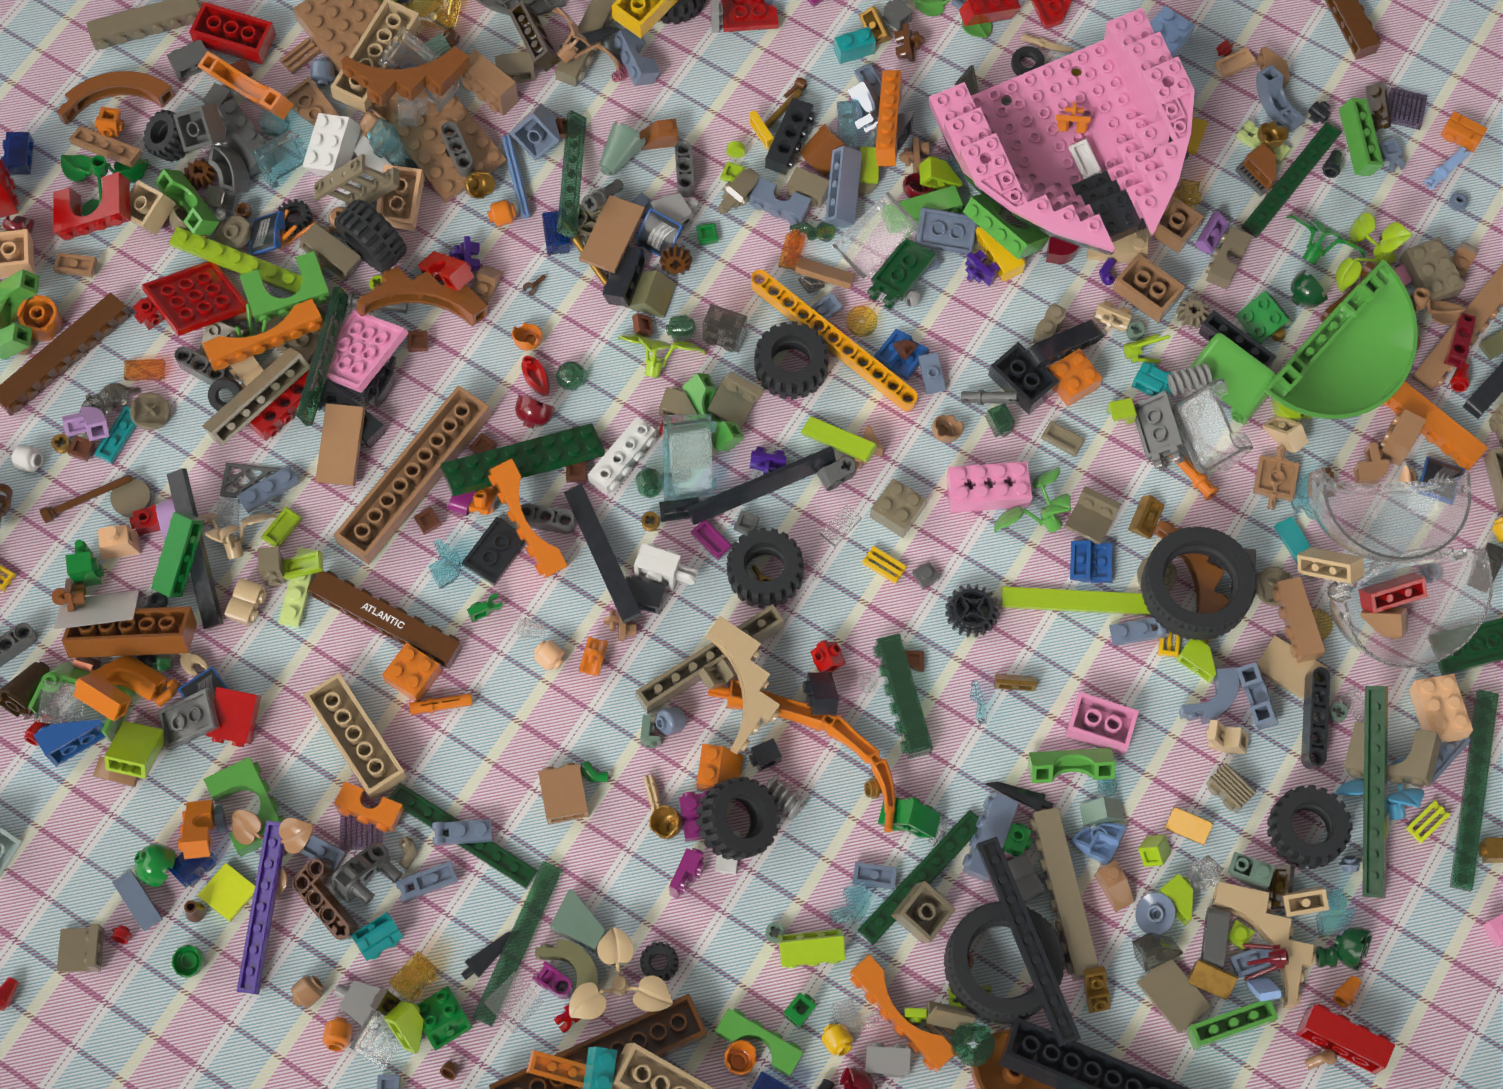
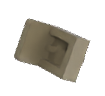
[699,659,735,690]

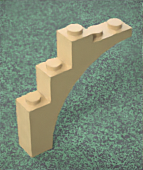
[706,616,780,755]
[1212,882,1316,1010]

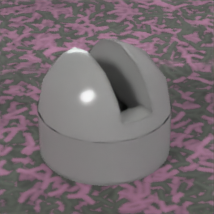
[905,291,921,307]

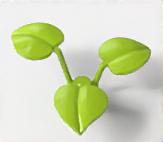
[1336,212,1413,293]
[618,334,706,378]

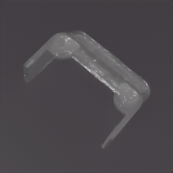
[378,27,461,112]

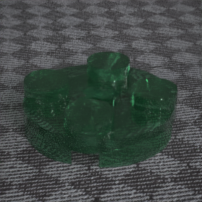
[951,1024,995,1066]

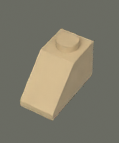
[1262,415,1309,453]
[1283,886,1329,917]

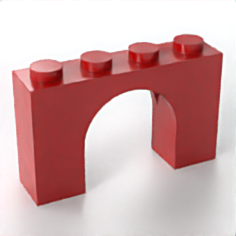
[53,172,130,240]

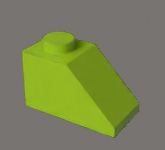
[919,156,962,190]
[1176,639,1216,683]
[1157,874,1193,926]
[384,1001,424,1054]

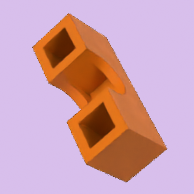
[334,781,404,833]
[178,800,215,859]

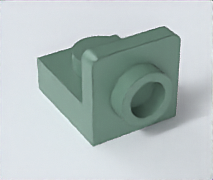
[640,715,661,748]

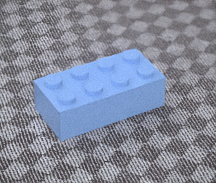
[1150,6,1195,58]

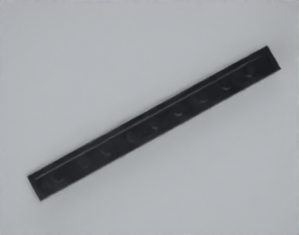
[976,836,1081,1047]

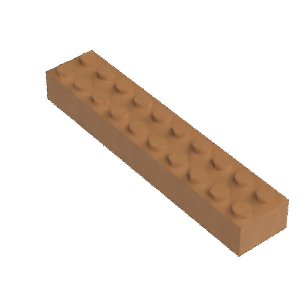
[334,385,492,565]

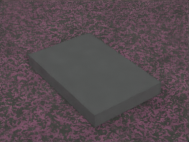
[158,688,220,750]

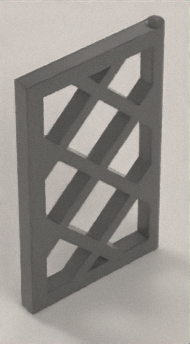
[220,463,282,503]

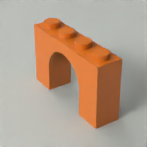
[73,655,167,721]

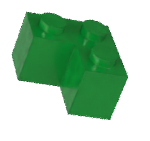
[878,797,941,838]

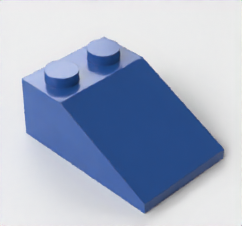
[34,719,106,767]

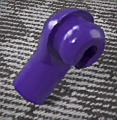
[1099,258,1116,285]

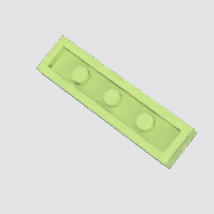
[278,547,318,628]

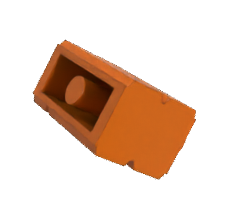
[1440,111,1488,153]

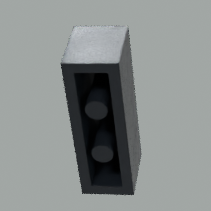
[602,246,648,307]

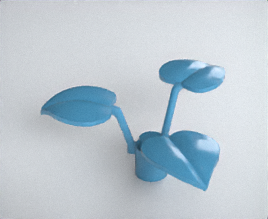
[1335,757,1425,820]

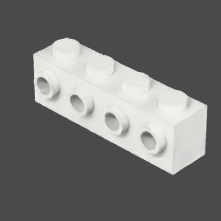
[588,417,657,495]

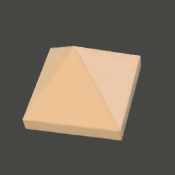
[1399,465,1418,490]

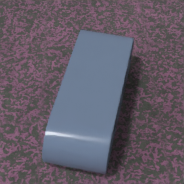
[112,870,163,932]

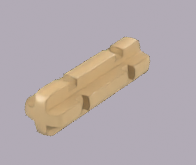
[643,775,662,812]

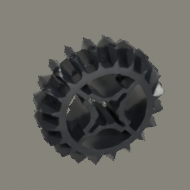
[945,584,1000,638]

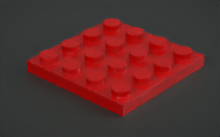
[142,261,248,336]

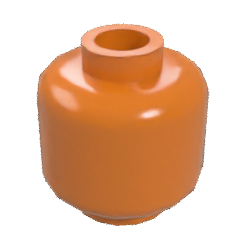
[487,200,517,227]
[322,1017,353,1052]

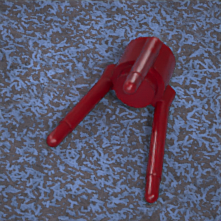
[1242,943,1289,981]

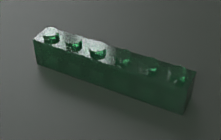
[873,633,933,759]

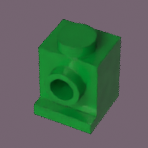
[783,992,816,1030]

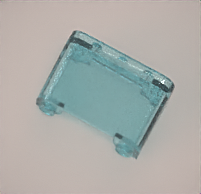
[663,414,716,501]

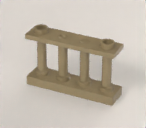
[314,154,399,207]

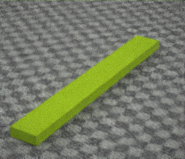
[1001,586,1150,615]

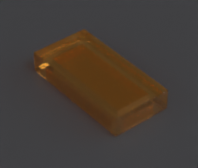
[124,359,165,381]

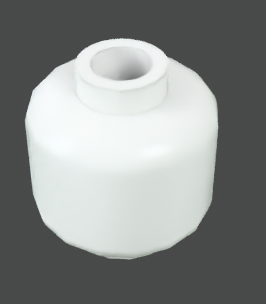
[11,445,43,472]

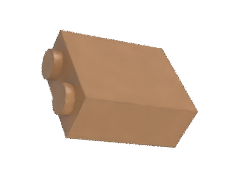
[538,762,589,825]

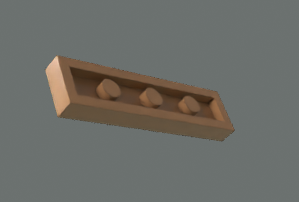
[69,126,143,167]

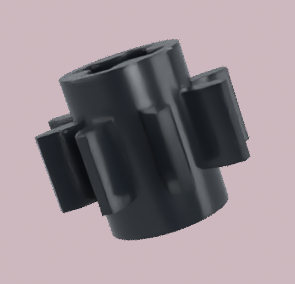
[1308,101,1332,124]

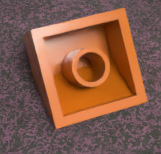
[696,743,743,791]

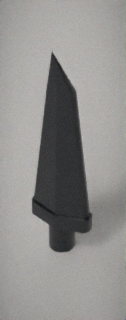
[560,26,620,53]
[983,781,1054,811]
[461,930,521,980]

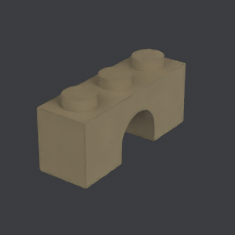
[1205,226,1252,290]

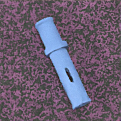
[1424,147,1469,189]

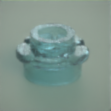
[1097,779,1117,796]

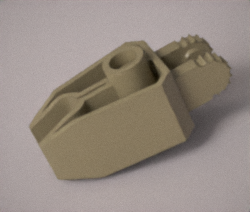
[718,168,759,214]

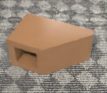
[1256,47,1290,87]

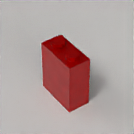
[206,687,262,747]

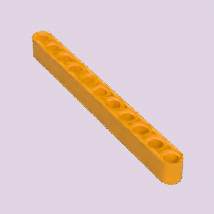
[751,269,918,411]

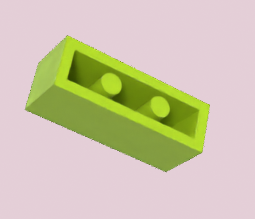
[778,929,846,969]

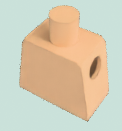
[98,525,140,560]

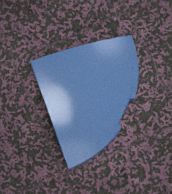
[1071,823,1127,865]

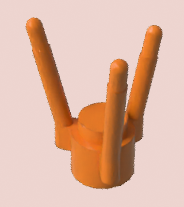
[278,210,318,250]

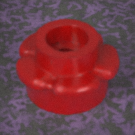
[1216,40,1234,57]
[111,925,132,944]

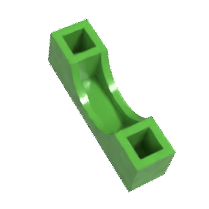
[155,169,220,236]
[682,373,745,451]
[1028,748,1116,783]
[715,1008,803,1078]

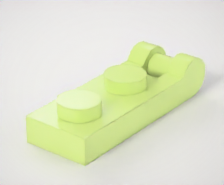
[1236,120,1291,165]

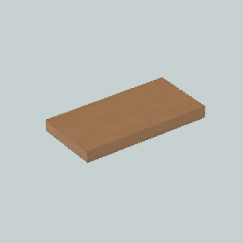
[579,195,645,274]
[315,404,366,486]

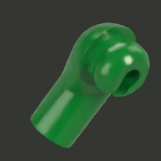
[580,761,608,783]

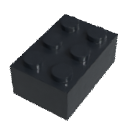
[988,342,1060,415]

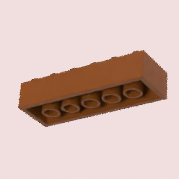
[61,606,197,658]

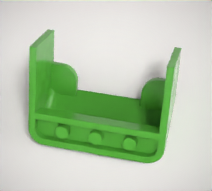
[28,662,135,742]

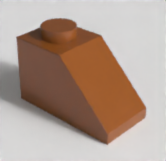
[639,119,678,150]
[1243,143,1276,191]

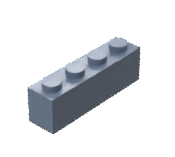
[825,146,862,228]
[962,792,1019,882]

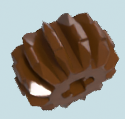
[184,158,217,191]
[659,243,692,276]

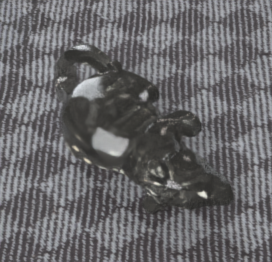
[80,382,142,415]

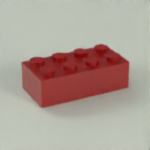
[189,2,276,65]
[0,159,20,218]
[1295,1004,1396,1075]

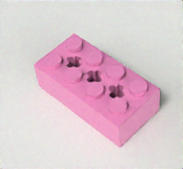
[946,462,1032,513]

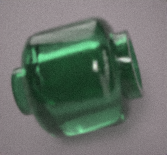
[666,314,696,341]
[635,468,663,498]

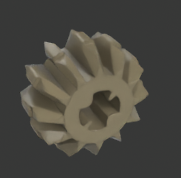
[1176,296,1210,330]

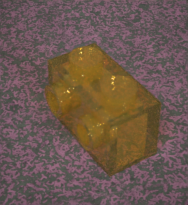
[388,951,439,1003]

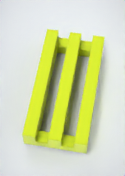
[1406,800,1450,844]

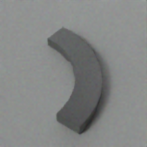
[476,0,566,16]

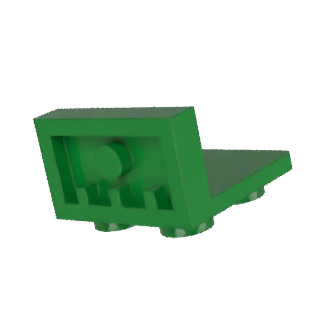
[1236,291,1294,344]
[417,986,473,1051]

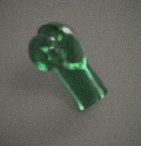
[790,222,818,241]

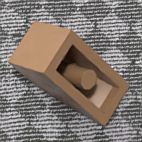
[1360,607,1408,639]
[1094,860,1134,912]

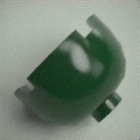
[1290,270,1328,308]
[1334,927,1372,971]

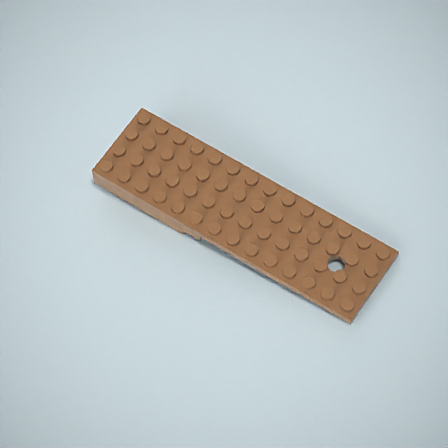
[293,0,507,203]

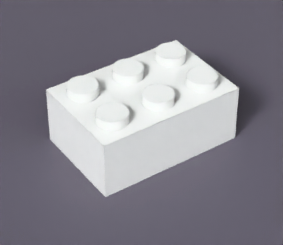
[302,113,361,176]

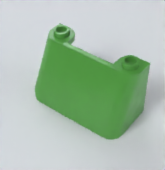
[1190,333,1276,425]

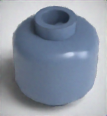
[310,57,335,86]
[656,706,687,735]

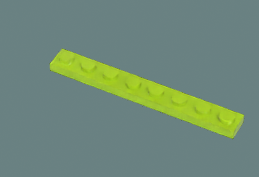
[169,227,302,295]

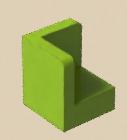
[1106,398,1137,425]
[1138,834,1171,867]

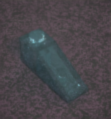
[836,101,858,151]

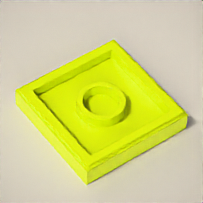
[197,863,255,923]

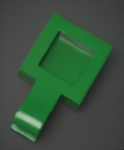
[467,593,503,623]

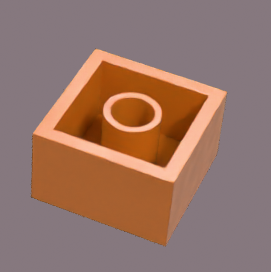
[1047,348,1103,407]
[382,642,442,702]

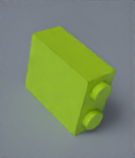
[104,721,165,779]

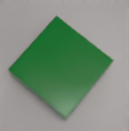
[696,223,718,245]

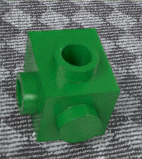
[1002,823,1033,857]

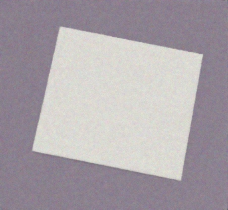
[53,590,139,630]

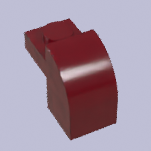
[1046,237,1079,264]

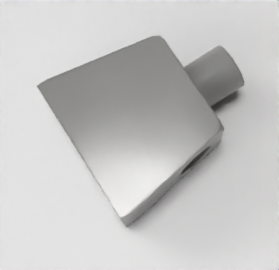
[651,193,699,229]
[333,980,380,1031]

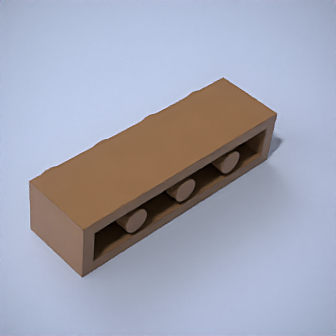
[1272,577,1326,663]

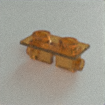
[778,229,805,270]

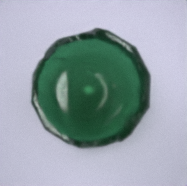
[556,361,587,390]

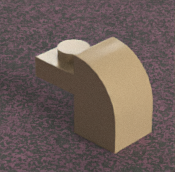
[1206,720,1249,754]

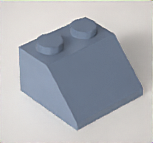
[510,103,561,161]

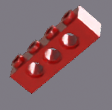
[248,370,320,441]

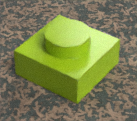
[1227,920,1255,951]
[903,1008,927,1025]

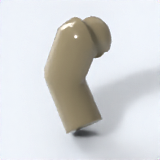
[399,837,417,870]

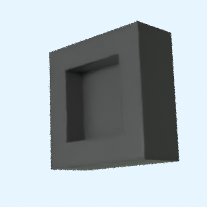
[734,510,760,535]
[912,562,940,590]

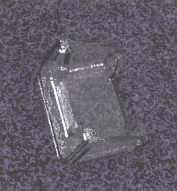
[832,192,920,279]
[1173,379,1253,474]

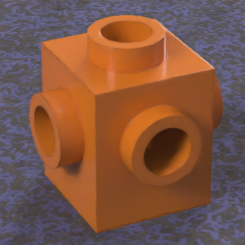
[95,106,125,139]

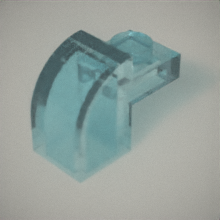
[1291,473,1327,522]
[428,539,461,589]
[829,882,870,925]
[1315,888,1354,937]

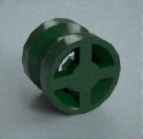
[1315,946,1338,968]

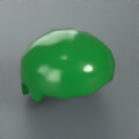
[172,945,205,978]

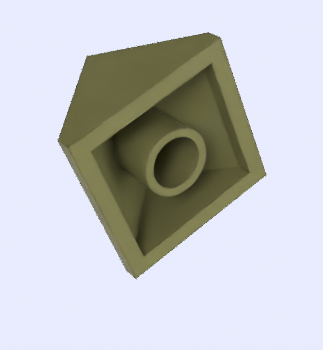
[627,270,676,318]

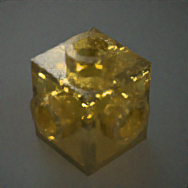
[1173,179,1202,209]

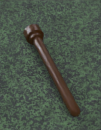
[39,475,133,524]

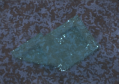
[970,680,987,724]

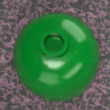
[134,844,176,887]

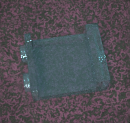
[251,130,307,190]

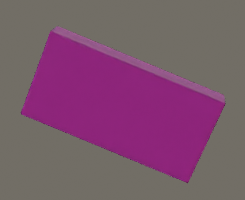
[691,520,732,561]

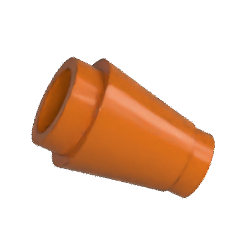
[1333,976,1362,1008]

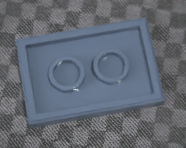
[915,207,976,255]

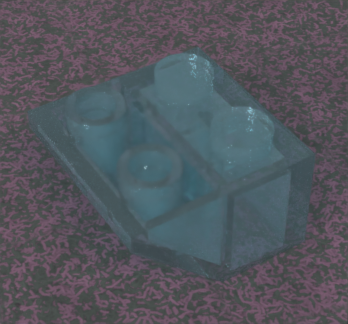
[367,117,407,167]

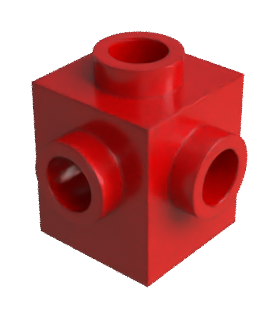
[133,297,165,330]
[810,640,846,672]

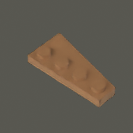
[283,77,340,126]

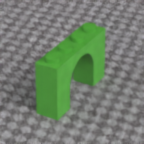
[963,194,1050,260]
[239,251,331,324]
[0,269,40,360]
[203,757,285,857]

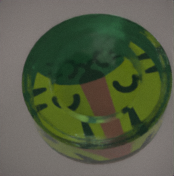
[816,222,836,242]

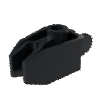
[364,356,397,407]

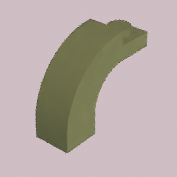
[535,939,599,991]

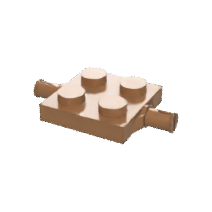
[1253,446,1300,510]

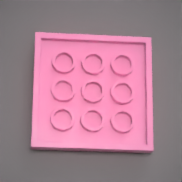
[309,309,409,393]

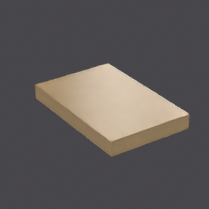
[1257,635,1328,700]

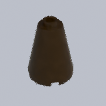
[0,662,50,720]

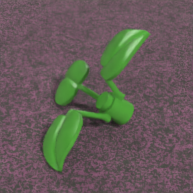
[913,0,992,38]
[994,467,1071,533]

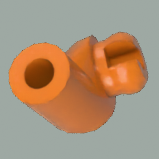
[154,679,180,707]

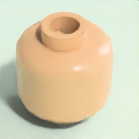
[534,640,564,670]

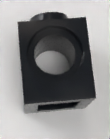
[749,738,782,771]

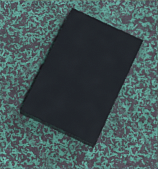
[461,517,526,586]

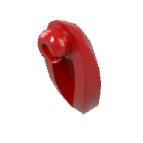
[521,355,550,396]

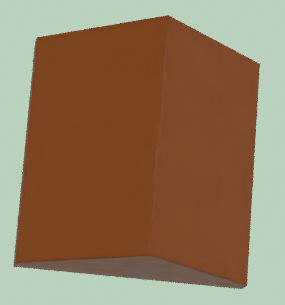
[800,124,848,177]

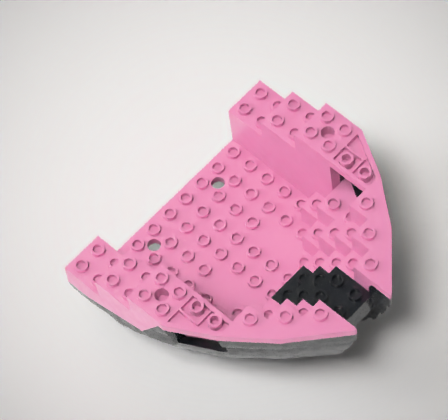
[929,7,1195,255]

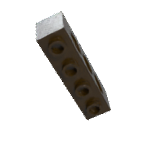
[508,0,560,72]

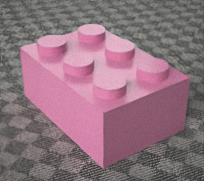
[1065,692,1139,755]

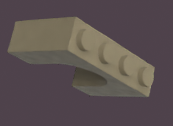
[1344,722,1442,788]

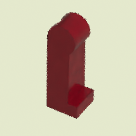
[1444,312,1476,369]

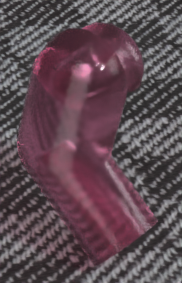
[611,59,629,82]

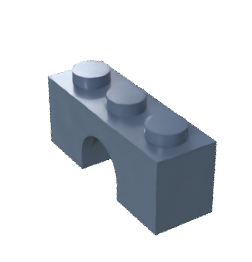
[613,29,660,86]
[750,178,812,226]
[1236,662,1279,730]

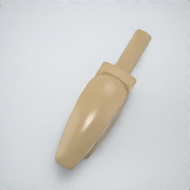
[178,651,210,677]

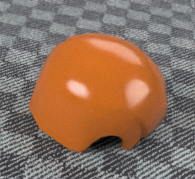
[511,322,543,351]
[724,1040,757,1076]

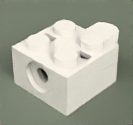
[634,543,699,591]

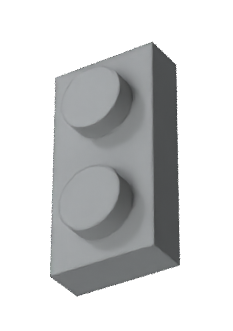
[711,0,723,33]

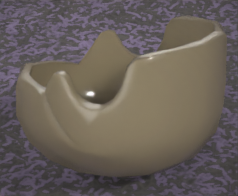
[169,206,191,232]

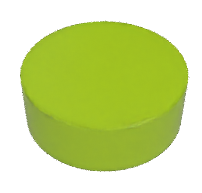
[726,141,745,158]

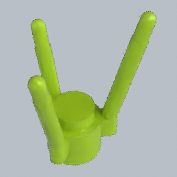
[1123,334,1170,363]

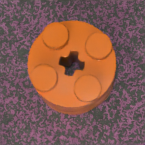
[17,295,63,341]

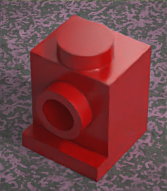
[129,505,161,535]

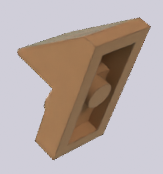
[1452,241,1479,280]
[472,265,504,305]
[854,425,883,470]

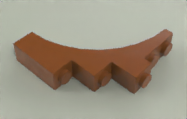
[341,46,470,106]
[357,266,488,327]
[1154,520,1229,644]

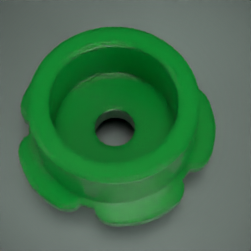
[153,657,173,671]

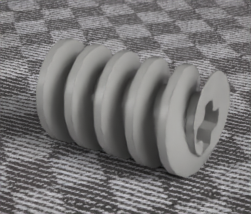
[1168,363,1212,396]
[765,775,805,821]

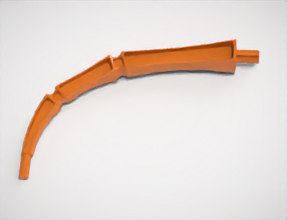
[707,679,896,833]

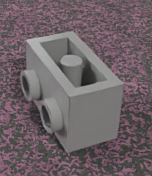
[865,1043,910,1078]

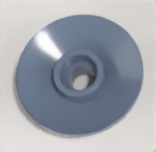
[1135,893,1176,935]

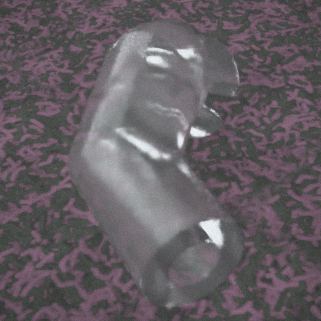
[927,816,948,846]

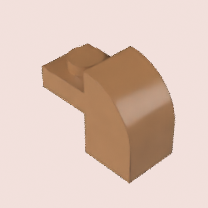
[1353,442,1389,488]

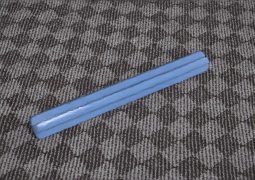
[502,135,531,219]

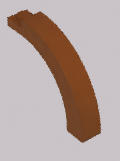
[56,71,175,125]

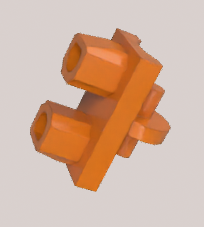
[1056,101,1091,133]
[469,486,499,515]
[579,636,608,677]

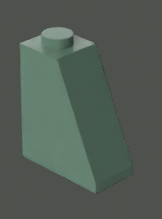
[550,889,606,953]

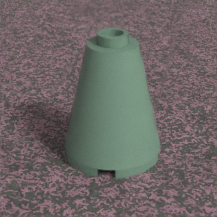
[599,121,646,176]

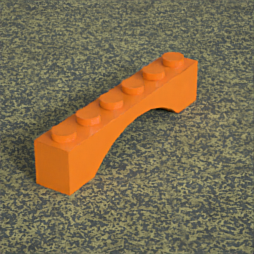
[197,51,294,120]
[876,70,903,166]
[202,299,324,372]
[488,459,568,578]
[850,954,957,1073]

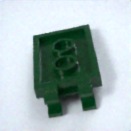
[867,237,936,310]

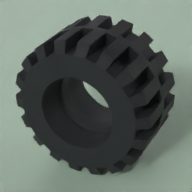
[143,110,189,162]

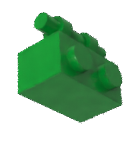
[65,540,104,587]

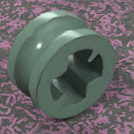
[1127,321,1145,341]
[1329,702,1348,723]
[765,922,785,943]

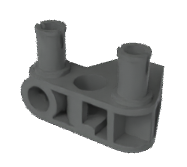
[332,843,403,905]

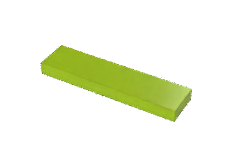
[801,416,877,463]

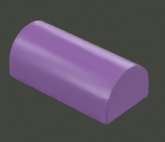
[1195,212,1229,253]

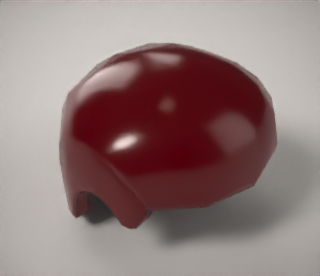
[902,173,932,198]
[2,216,35,234]

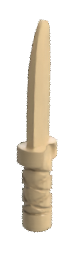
[1021,33,1074,52]

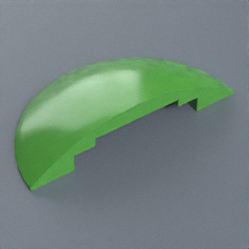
[1263,259,1418,419]

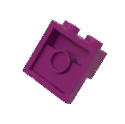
[679,789,708,842]
[669,848,705,899]

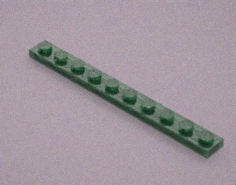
[1450,689,1499,892]

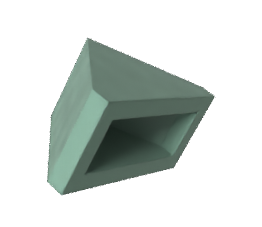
[1080,797,1125,826]

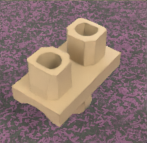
[1093,300,1132,332]

